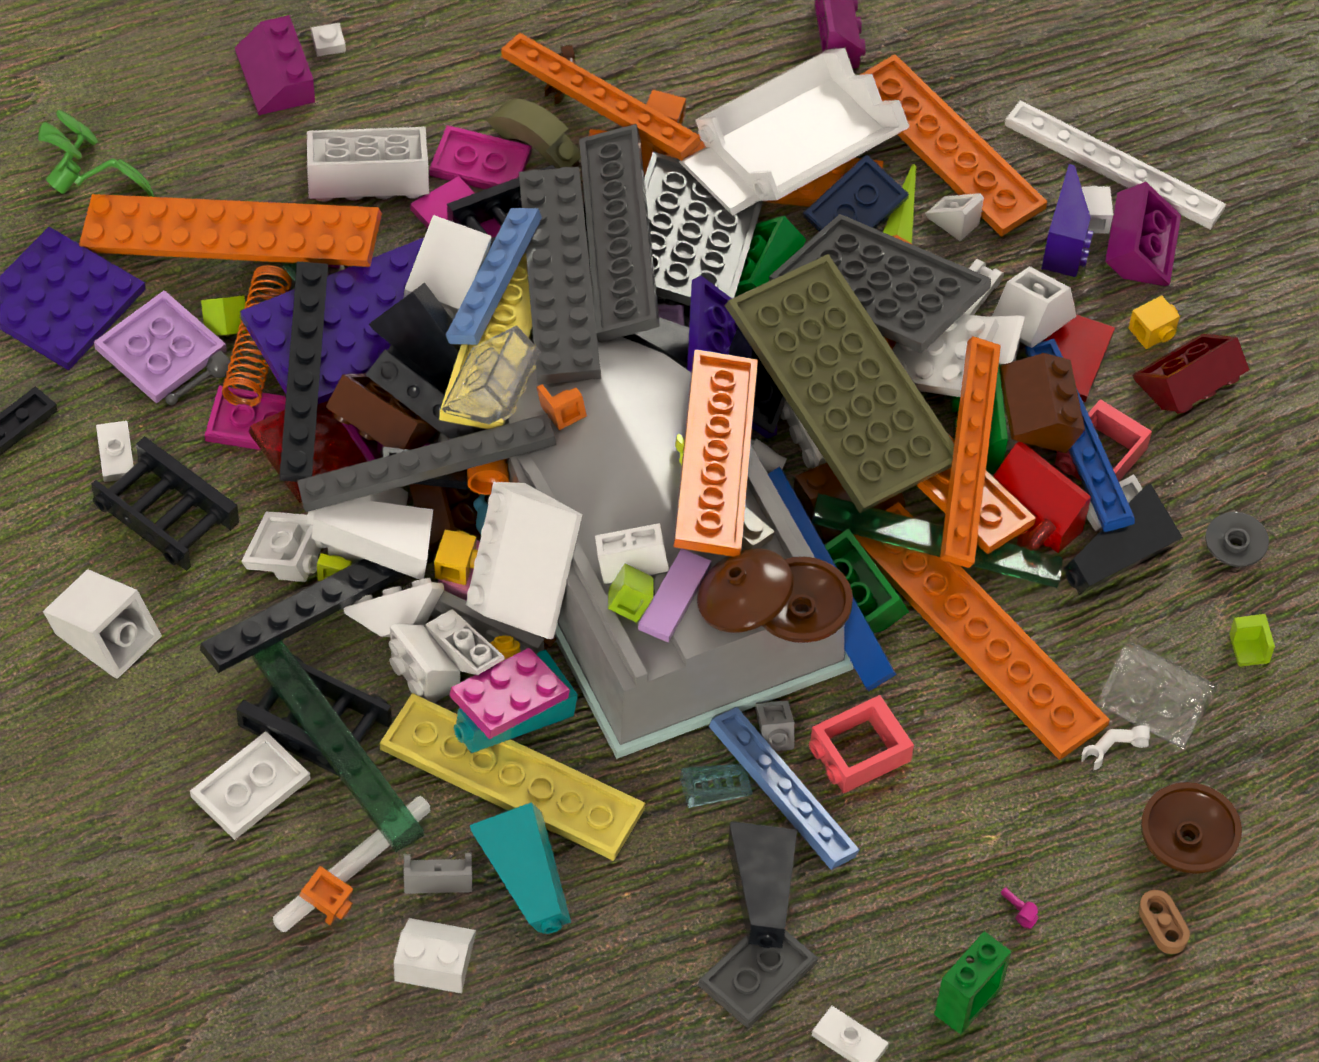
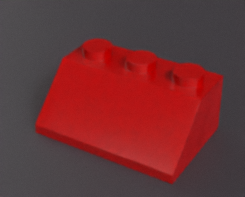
[993,441,1091,553]

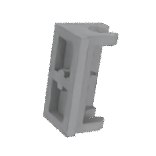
[404,853,472,894]

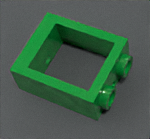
[934,931,1012,1035]

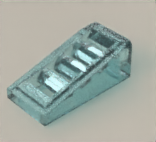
[680,764,753,808]

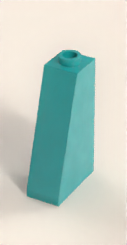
[454,649,578,753]
[470,802,571,934]

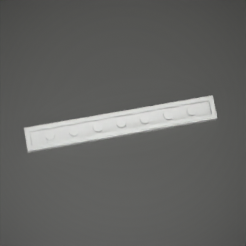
[1005,100,1226,230]

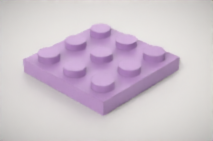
[94,290,226,403]

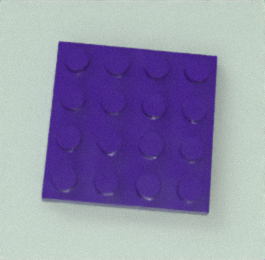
[0,227,146,370]
[687,276,777,438]

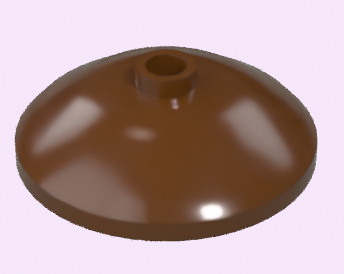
[697,548,794,633]
[763,556,853,643]
[1141,782,1242,874]

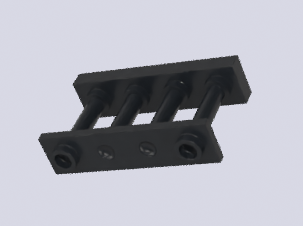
[447,165,587,253]
[366,345,485,439]
[91,436,239,571]
[236,650,392,782]

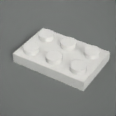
[190,731,310,840]

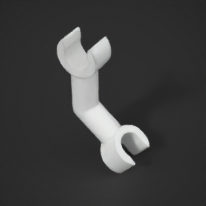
[1081,726,1150,770]

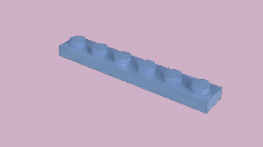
[446,208,542,345]
[709,707,859,870]

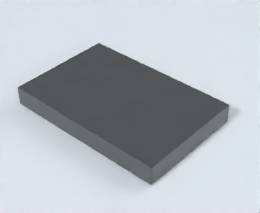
[698,930,818,1029]

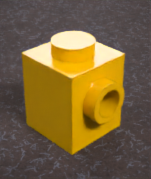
[1128,295,1180,349]
[434,529,478,585]

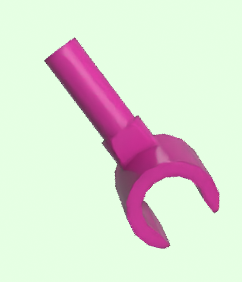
[1001,888,1038,929]

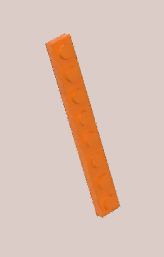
[501,33,700,161]
[940,336,1001,568]

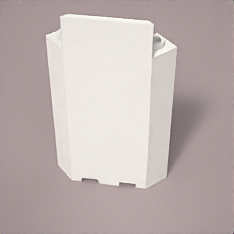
[679,48,909,216]

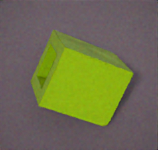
[201,296,246,336]
[608,564,654,623]
[1229,614,1275,667]

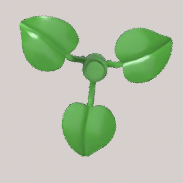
[38,109,154,197]

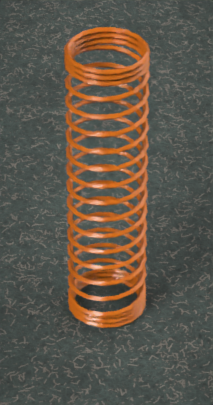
[222,265,292,407]

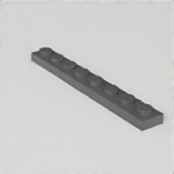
[297,413,556,512]

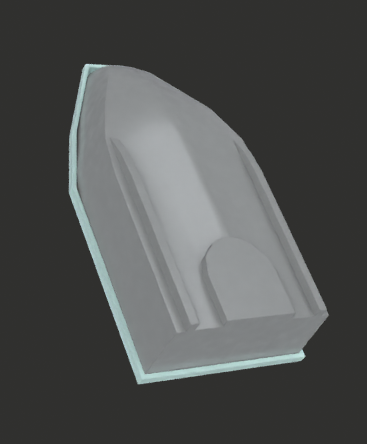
[505,332,853,759]

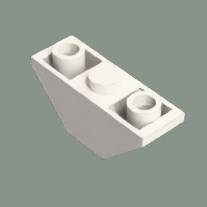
[343,578,445,637]

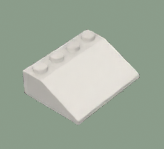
[307,127,429,201]
[466,482,582,639]

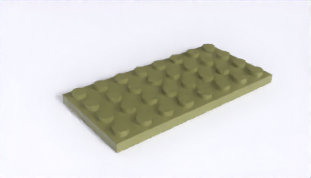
[725,254,954,513]

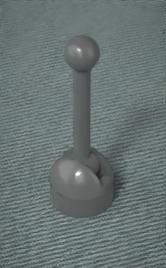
[165,351,234,405]

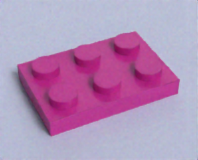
[450,647,570,739]

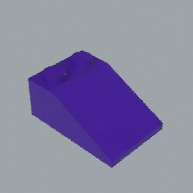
[1041,164,1094,277]

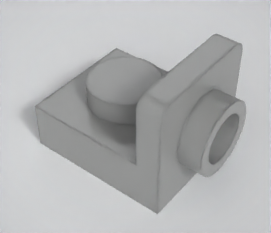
[756,701,795,751]

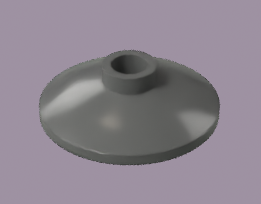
[1205,512,1269,567]

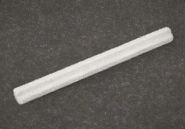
[273,796,430,932]

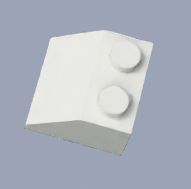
[394,918,476,993]

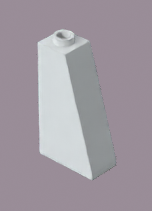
[307,499,433,579]

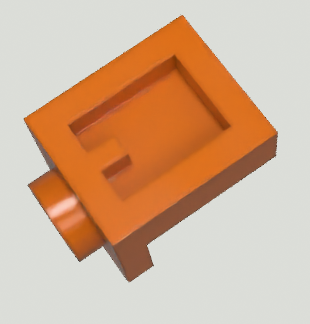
[299,866,353,925]

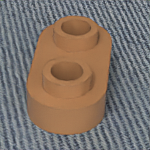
[1138,890,1190,954]

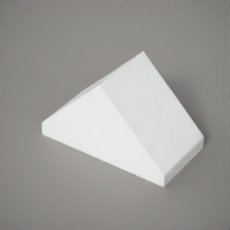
[925,193,984,241]

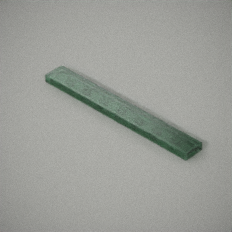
[812,493,1063,588]
[252,640,424,852]

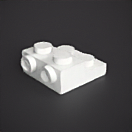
[241,511,328,582]

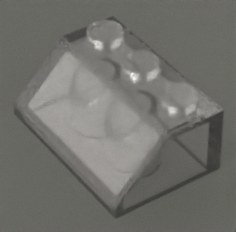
[441,325,541,424]
[1096,642,1218,749]

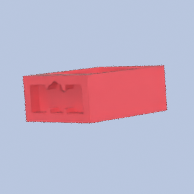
[1055,399,1152,481]
[809,695,914,794]

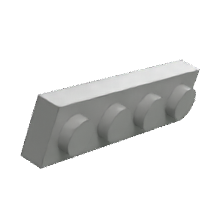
[431,590,544,654]

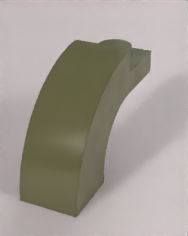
[486,99,581,169]

